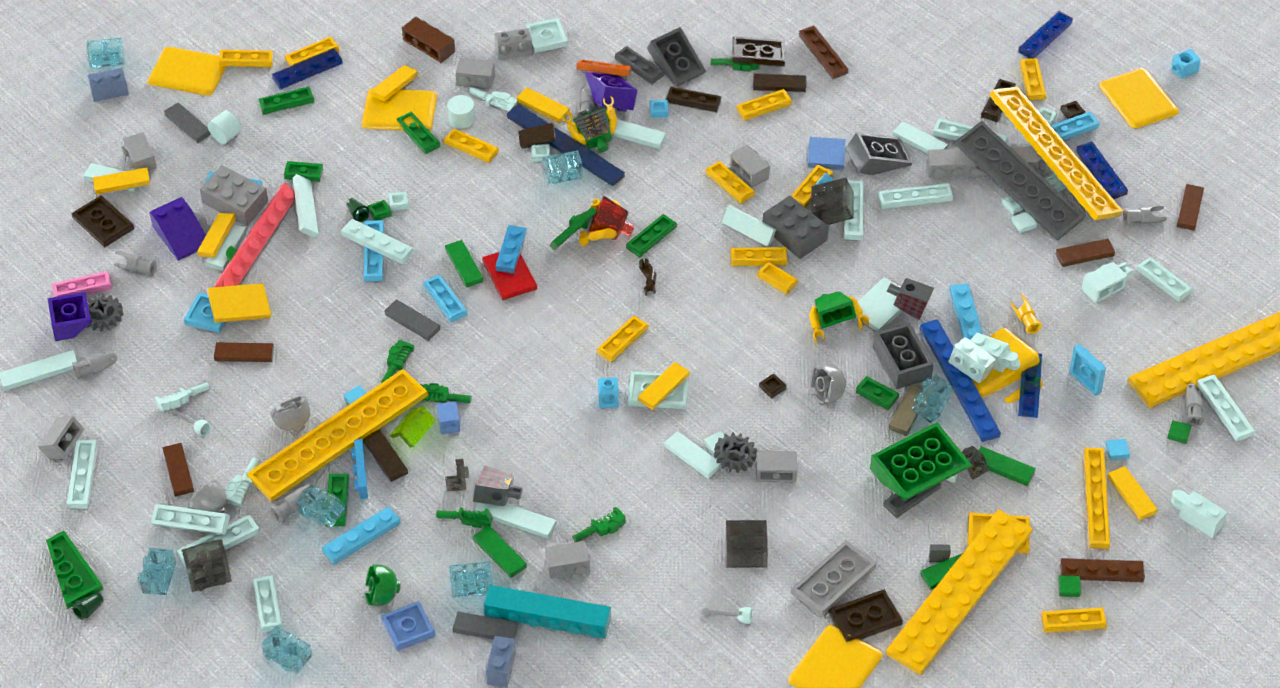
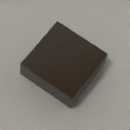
[1060,101,1085,119]
[759,374,787,399]

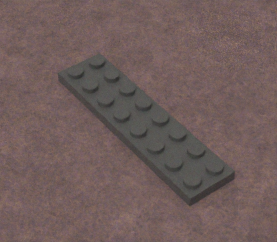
[955,121,1085,241]

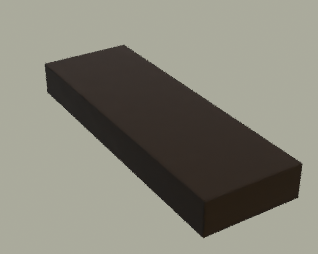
[753,74,806,92]
[981,79,1016,123]
[666,86,722,113]
[363,429,408,482]

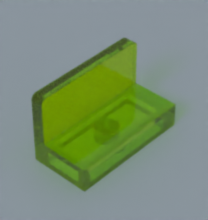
[390,406,436,448]

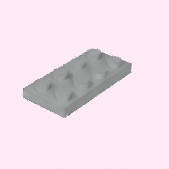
[791,540,876,617]

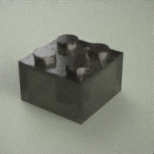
[811,177,854,225]
[725,520,768,568]
[181,539,232,592]

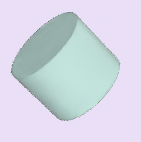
[447,95,475,129]
[207,110,241,144]

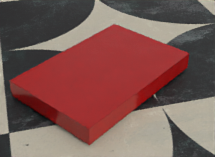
[482,252,537,301]

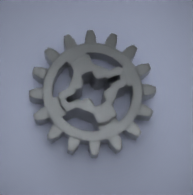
[87,294,124,331]
[714,432,757,473]

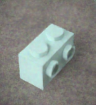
[948,337,996,384]

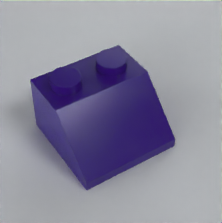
[47,292,91,341]

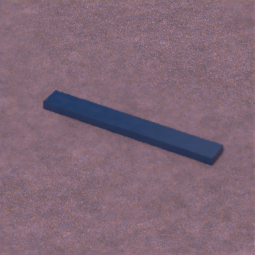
[507,104,625,186]

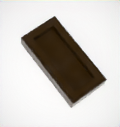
[518,123,556,149]

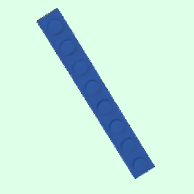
[920,319,1001,442]

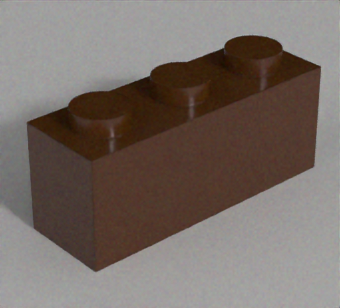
[402,17,455,63]

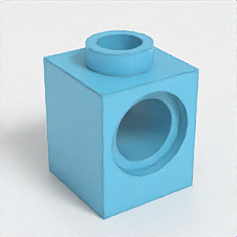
[1171,49,1201,79]
[598,377,619,408]

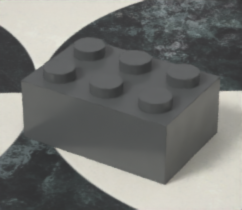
[763,196,828,259]
[873,322,934,390]

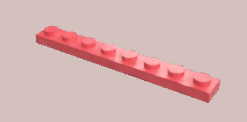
[213,183,295,287]

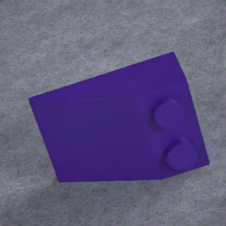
[585,72,638,112]
[149,197,206,261]

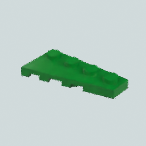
[46,531,104,609]

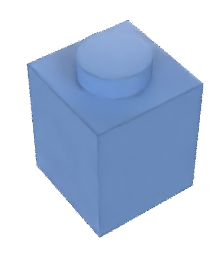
[437,401,460,434]

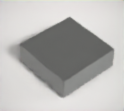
[928,544,951,562]

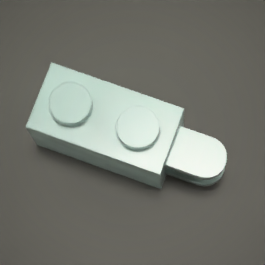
[1081,262,1135,303]
[970,333,1020,372]
[1170,489,1227,538]

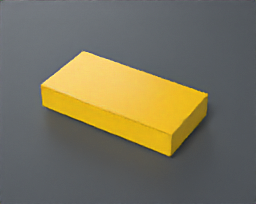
[757,262,798,295]

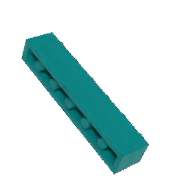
[484,585,611,639]

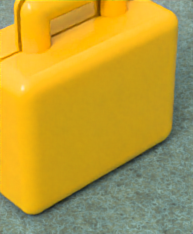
[147,47,227,96]
[1099,68,1179,129]
[361,88,437,131]
[971,328,1043,403]
[788,625,883,688]

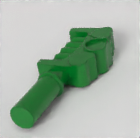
[710,57,760,72]
[381,340,414,383]
[420,383,472,403]
[436,507,493,528]
[572,507,626,542]

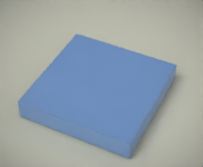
[808,137,846,169]
[381,601,436,651]

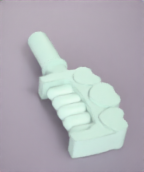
[469,87,517,113]
[155,382,210,411]
[226,458,259,507]

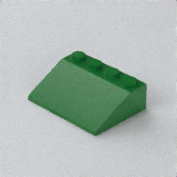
[870,422,972,500]

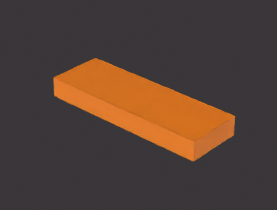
[576,59,631,77]

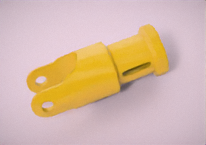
[1010,294,1042,334]

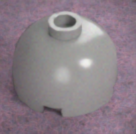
[810,364,846,404]
[270,396,310,432]
[187,480,227,513]

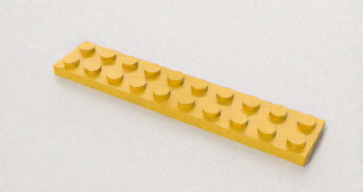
[989,87,1123,221]
[1128,312,1280,408]
[247,369,428,502]
[886,509,1033,675]

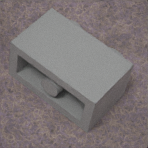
[456,58,495,89]
[121,132,157,171]
[730,145,770,187]
[38,416,85,460]
[756,450,797,483]
[545,541,590,579]

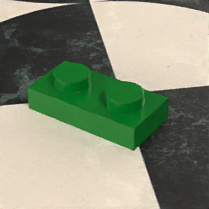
[284,161,323,182]
[856,376,899,410]

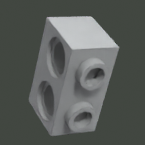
[494,28,533,60]

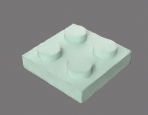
[525,18,568,53]

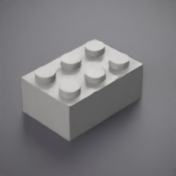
[200,165,268,226]

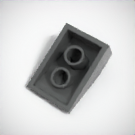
[647,27,706,87]
[846,132,913,175]

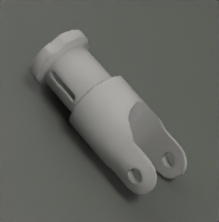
[578,87,596,117]
[1123,206,1167,225]
[114,251,157,277]
[72,354,117,379]
[1185,383,1204,427]
[271,484,315,523]

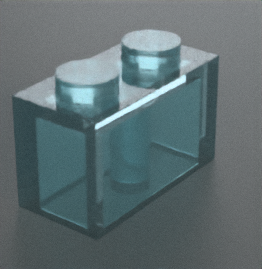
[87,38,125,68]

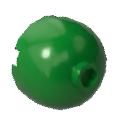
[365,564,401,606]

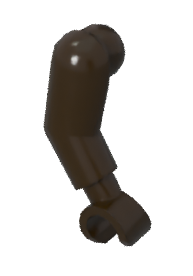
[639,258,657,295]

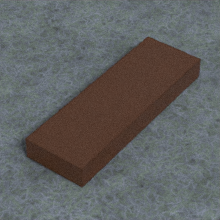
[1177,184,1204,231]
[1055,238,1115,267]
[214,342,274,362]
[162,442,194,497]

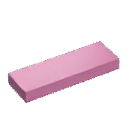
[52,271,112,297]

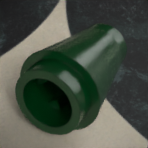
[346,198,370,222]
[72,592,104,620]

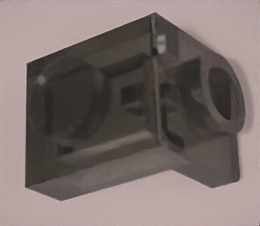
[962,445,989,479]
[445,459,469,491]

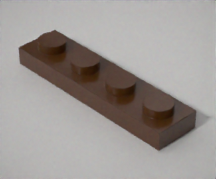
[799,26,848,79]
[1060,558,1145,582]

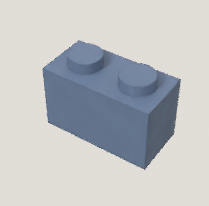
[88,68,129,102]
[486,636,516,688]

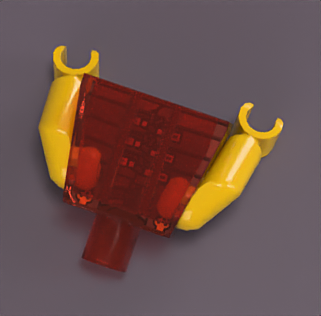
[578,196,635,246]

